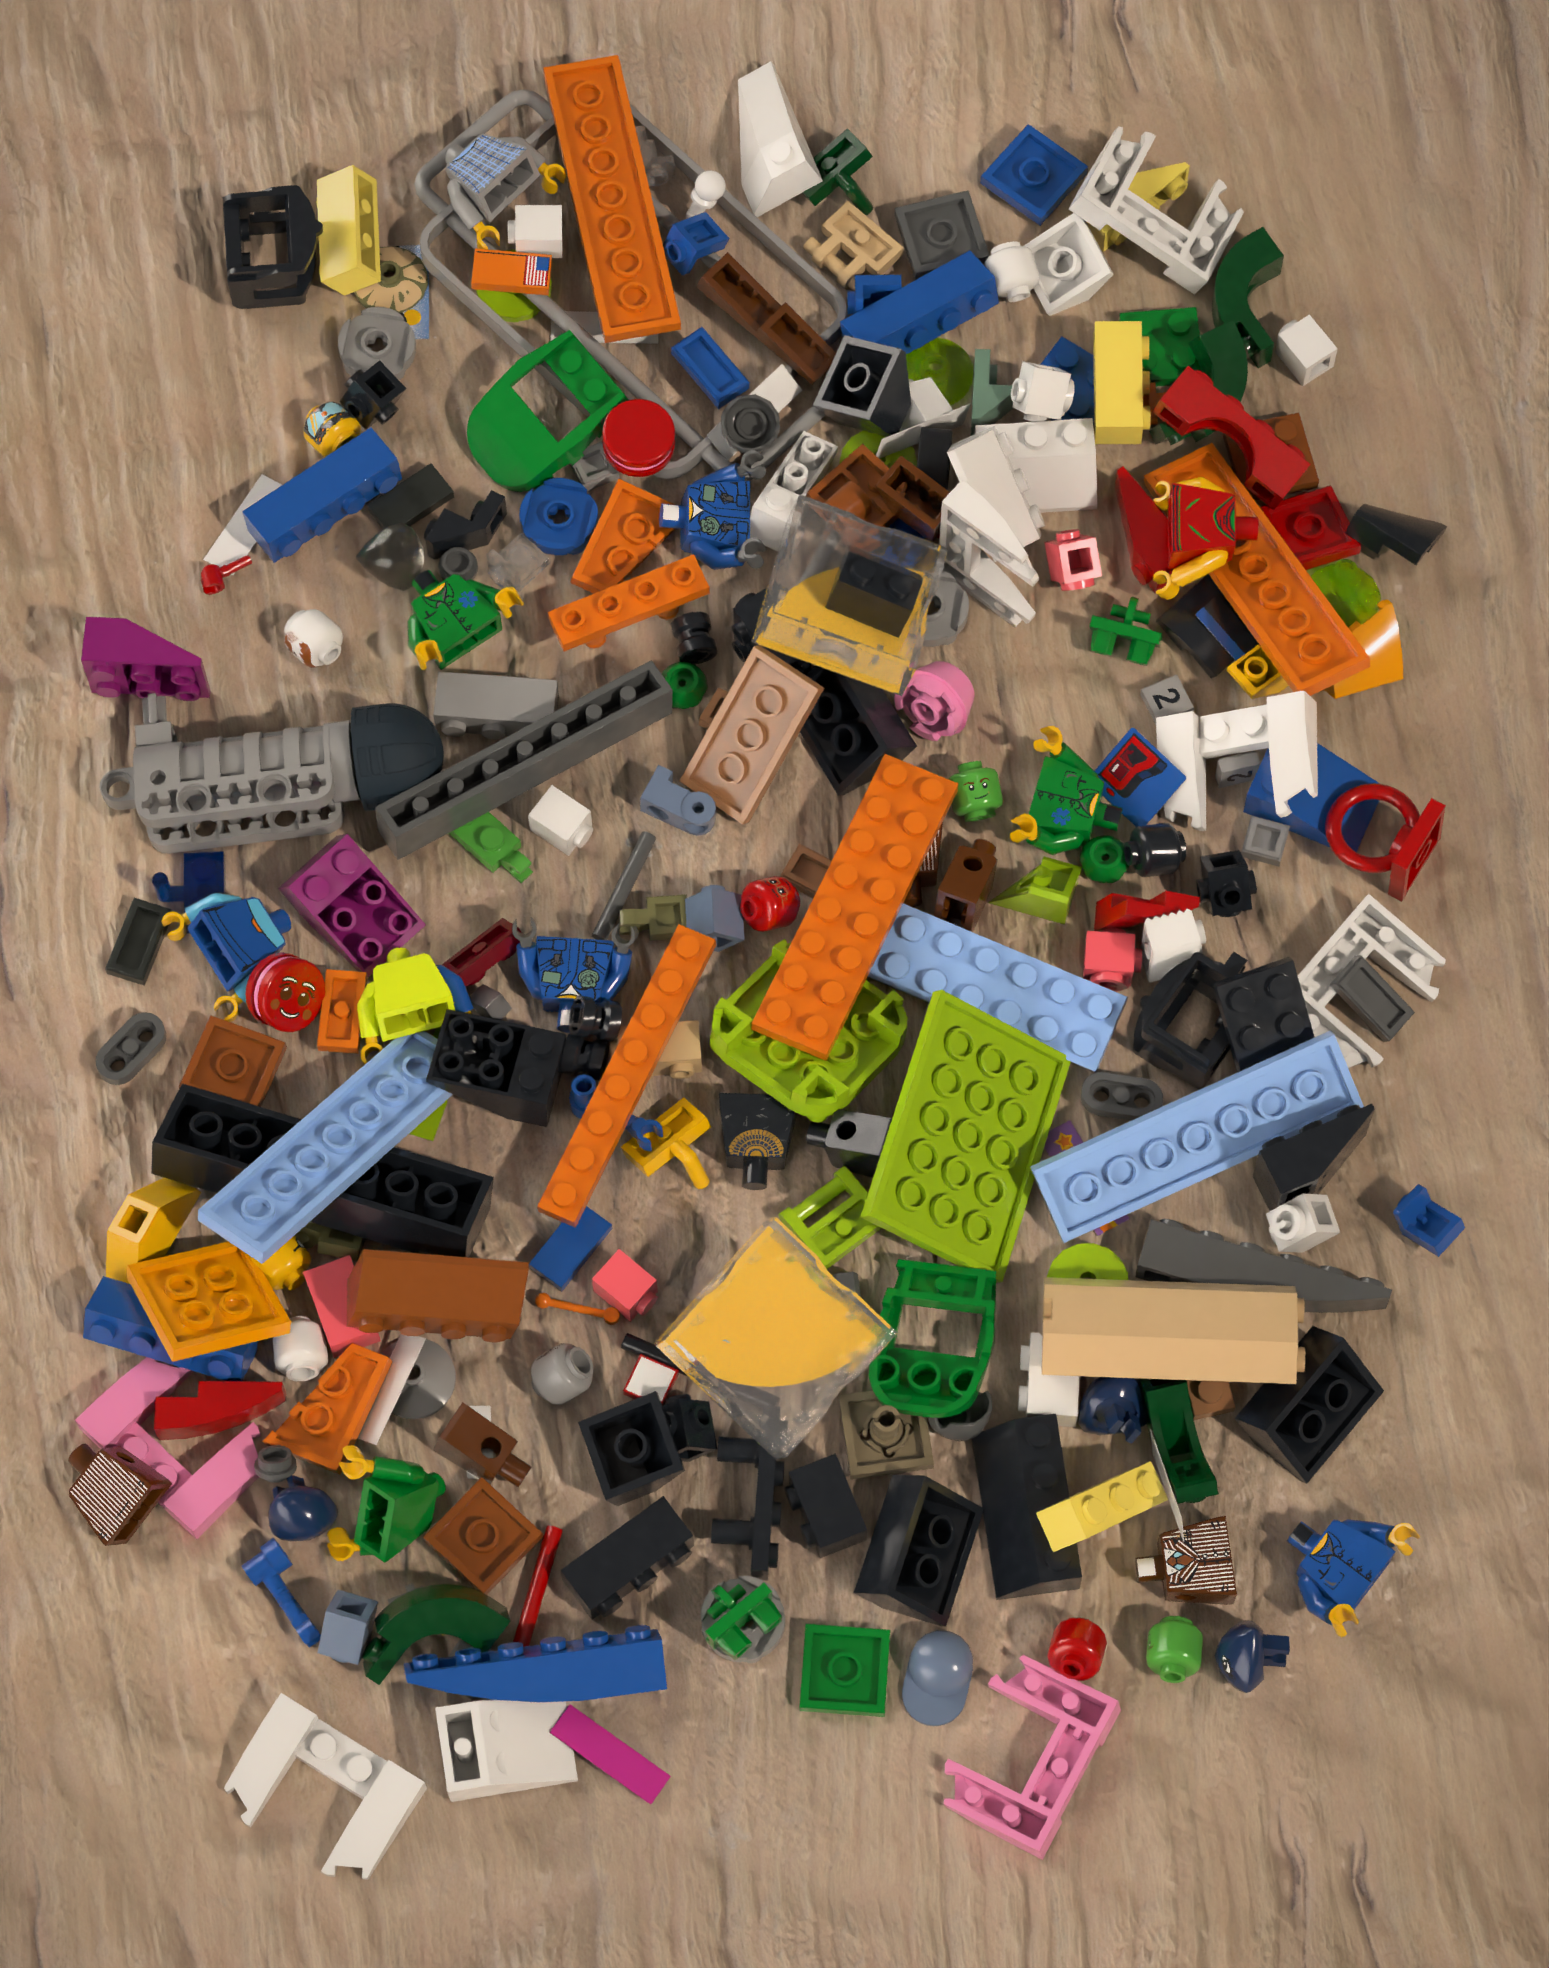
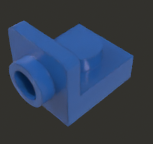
[663,212,730,276]

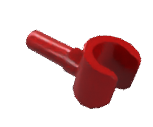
[201,555,252,595]

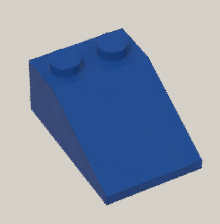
[1243,743,1380,852]

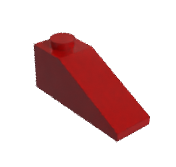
[1115,466,1173,594]

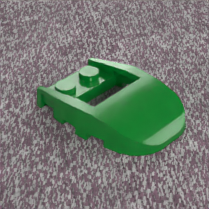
[467,330,629,492]
[869,1259,996,1418]

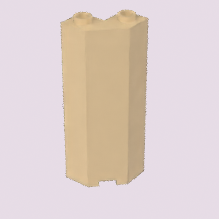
[1041,1277,1305,1384]

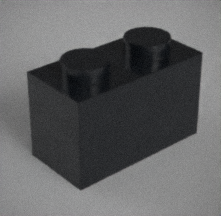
[784,1453,867,1558]

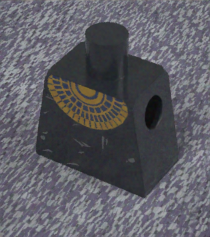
[719,1093,797,1190]

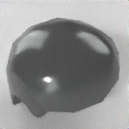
[721,394,780,454]
[928,1391,993,1442]

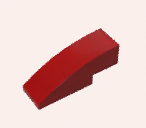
[154,1381,286,1440]

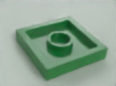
[800,1624,890,1717]

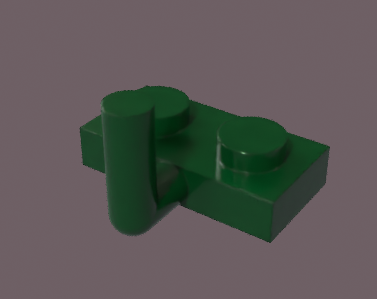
[802,128,873,215]

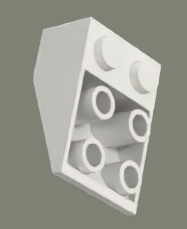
[435,1700,578,1802]

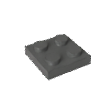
[895,190,990,280]

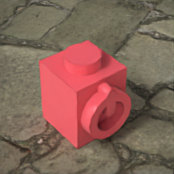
[1044,529,1102,591]
[1083,928,1142,992]

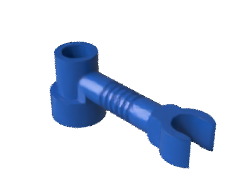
[569,1075,663,1151]
[241,1537,321,1648]

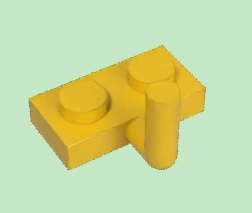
[621,1097,711,1189]

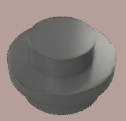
[438,547,478,580]
[254,1445,297,1483]

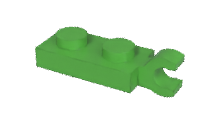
[449,812,533,883]

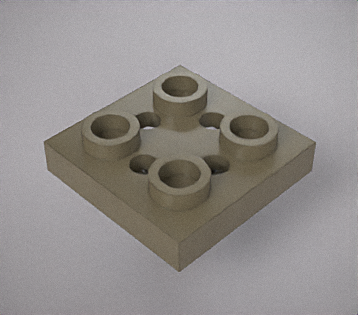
[839,1390,934,1480]

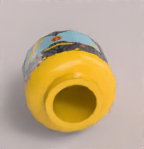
[303,402,361,458]

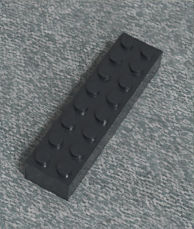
[151,1084,494,1258]

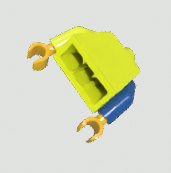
[357,947,474,1065]

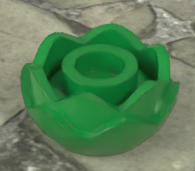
[661,662,708,709]
[1079,835,1130,883]

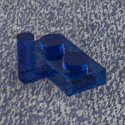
[152,851,226,934]

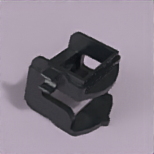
[223,185,323,309]
[1133,952,1248,1090]

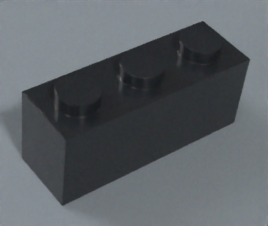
[560,1496,694,1620]

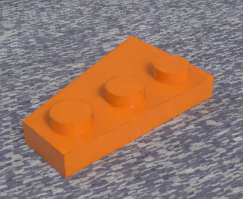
[570,479,676,594]
[263,1343,393,1475]

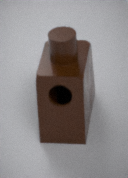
[876,456,950,542]
[934,839,998,932]
[433,1402,532,1488]

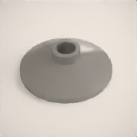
[381,1339,456,1419]

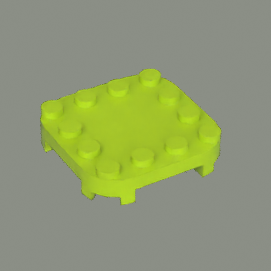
[709,939,908,1123]

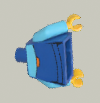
[162,893,291,1022]

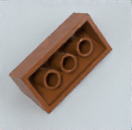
[347,1249,529,1343]

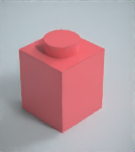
[592,1249,658,1322]

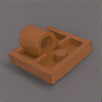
[806,444,905,550]

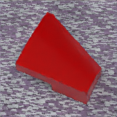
[1094,890,1200,932]

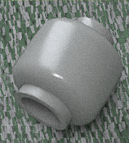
[531,1343,593,1405]

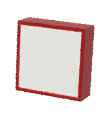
[623,1354,679,1406]

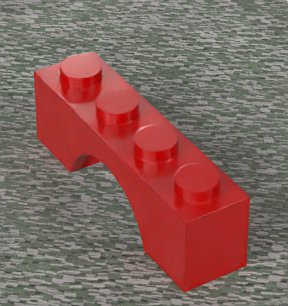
[1152,366,1311,510]

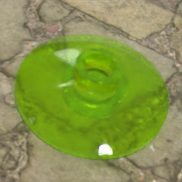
[906,338,974,406]

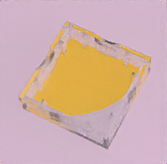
[752,494,948,696]
[654,1217,898,1459]

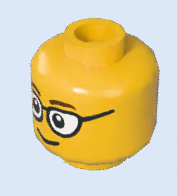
[250,1235,311,1291]

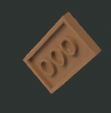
[679,645,824,824]

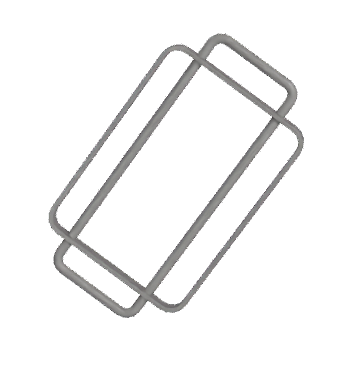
[414,90,847,481]

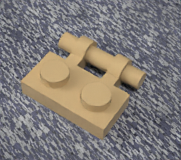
[803,201,904,291]

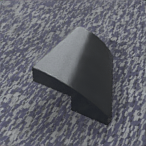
[1345,504,1447,565]

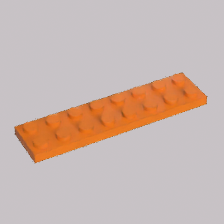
[543,55,681,343]
[1144,443,1370,696]
[751,754,958,1061]

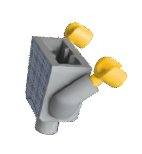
[445,134,566,249]

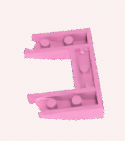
[75,1357,261,1540]
[944,1655,1121,1860]

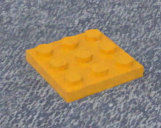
[126,1241,291,1362]

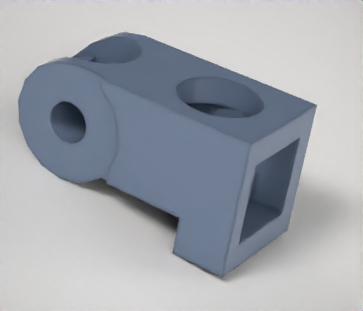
[640,765,716,836]

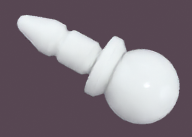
[686,170,726,219]

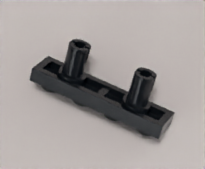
[711,1406,788,1581]

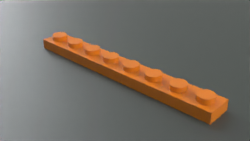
[537,924,716,1228]

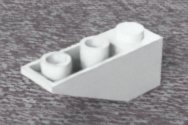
[750,431,838,553]

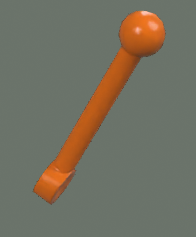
[535,1293,620,1325]

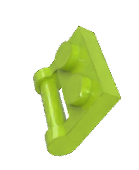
[778,1166,882,1271]

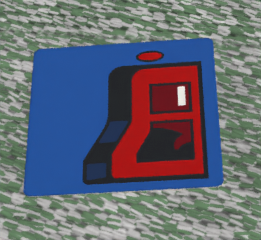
[1095,728,1186,827]

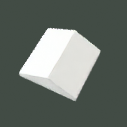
[1024,213,1114,316]

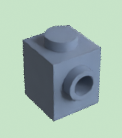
[685,885,745,952]
[318,1590,378,1665]

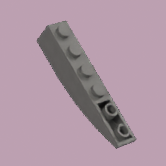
[1135,1219,1392,1313]

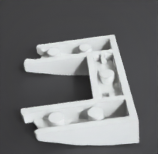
[1068,126,1244,295]
[938,479,1039,627]
[1156,691,1318,831]
[1298,894,1446,1068]
[224,1693,427,1880]

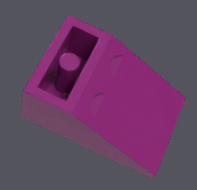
[81,617,211,701]
[278,834,426,977]

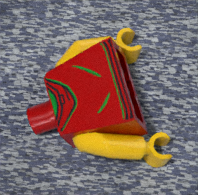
[1153,477,1259,600]

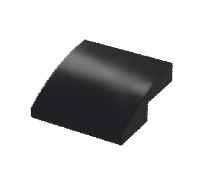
[1156,574,1248,678]

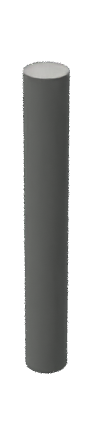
[592,831,656,940]

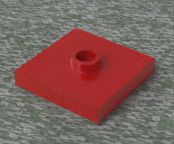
[1260,485,1361,570]

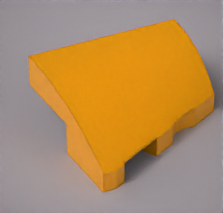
[1324,599,1403,699]

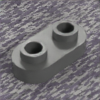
[96,1012,166,1085]
[1081,1072,1163,1121]

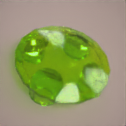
[1311,559,1381,627]

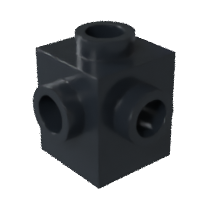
[339,360,407,430]
[1196,850,1257,917]
[663,1394,717,1462]

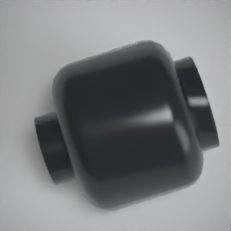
[1124,823,1186,877]

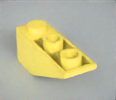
[1086,162,1190,252]

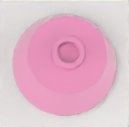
[894,661,975,741]

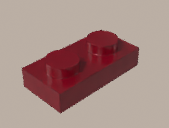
[442,918,523,987]

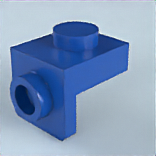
[847,275,902,314]
[1393,1184,1465,1257]

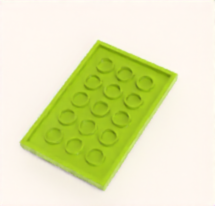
[861,990,1071,1283]

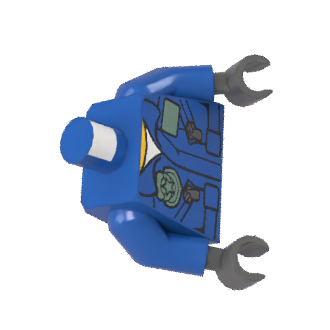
[659,450,766,570]
[512,917,639,1033]

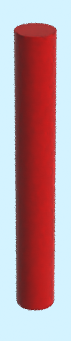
[513,1525,563,1647]

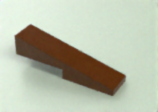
[696,252,836,385]

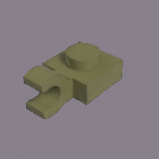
[619,894,687,941]
[295,1222,366,1261]

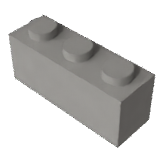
[433,671,559,740]

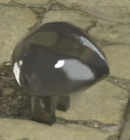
[356,522,424,591]

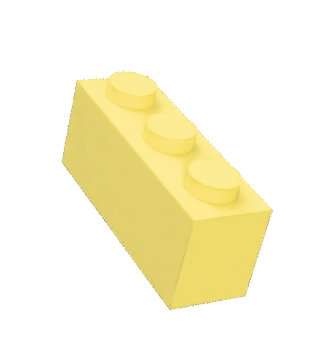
[316,165,381,296]
[1093,321,1151,444]
[1036,1461,1168,1552]

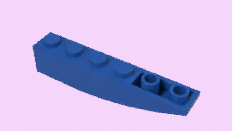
[403,1625,667,1703]

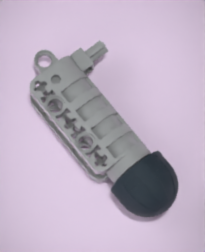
[99,693,444,854]

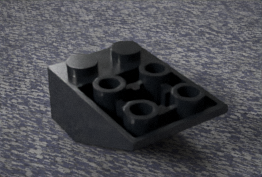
[426,1009,566,1127]
[1253,1104,1375,1211]

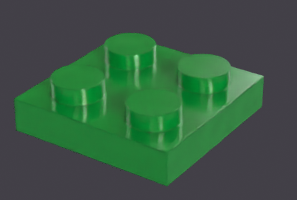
[1119,307,1201,387]

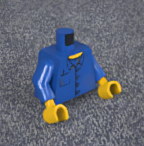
[1287,1519,1420,1637]

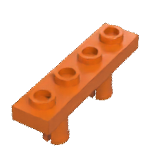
[548,554,710,652]

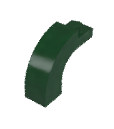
[1212,227,1284,368]
[1149,320,1248,446]
[1138,1378,1219,1504]
[362,1584,511,1685]

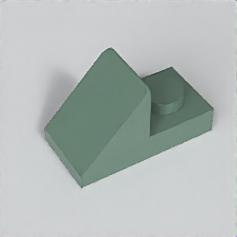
[971,349,1013,436]

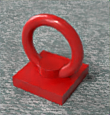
[1325,783,1446,902]

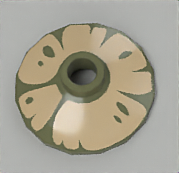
[354,246,428,313]

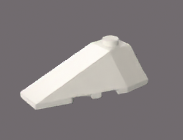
[738,61,823,217]

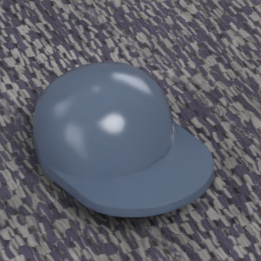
[902,1630,973,1726]

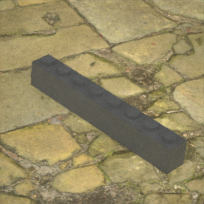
[375,660,673,860]

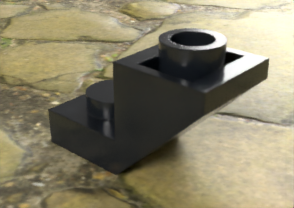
[424,490,507,560]

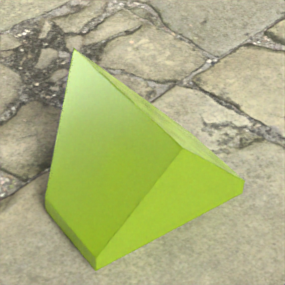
[988,856,1082,925]

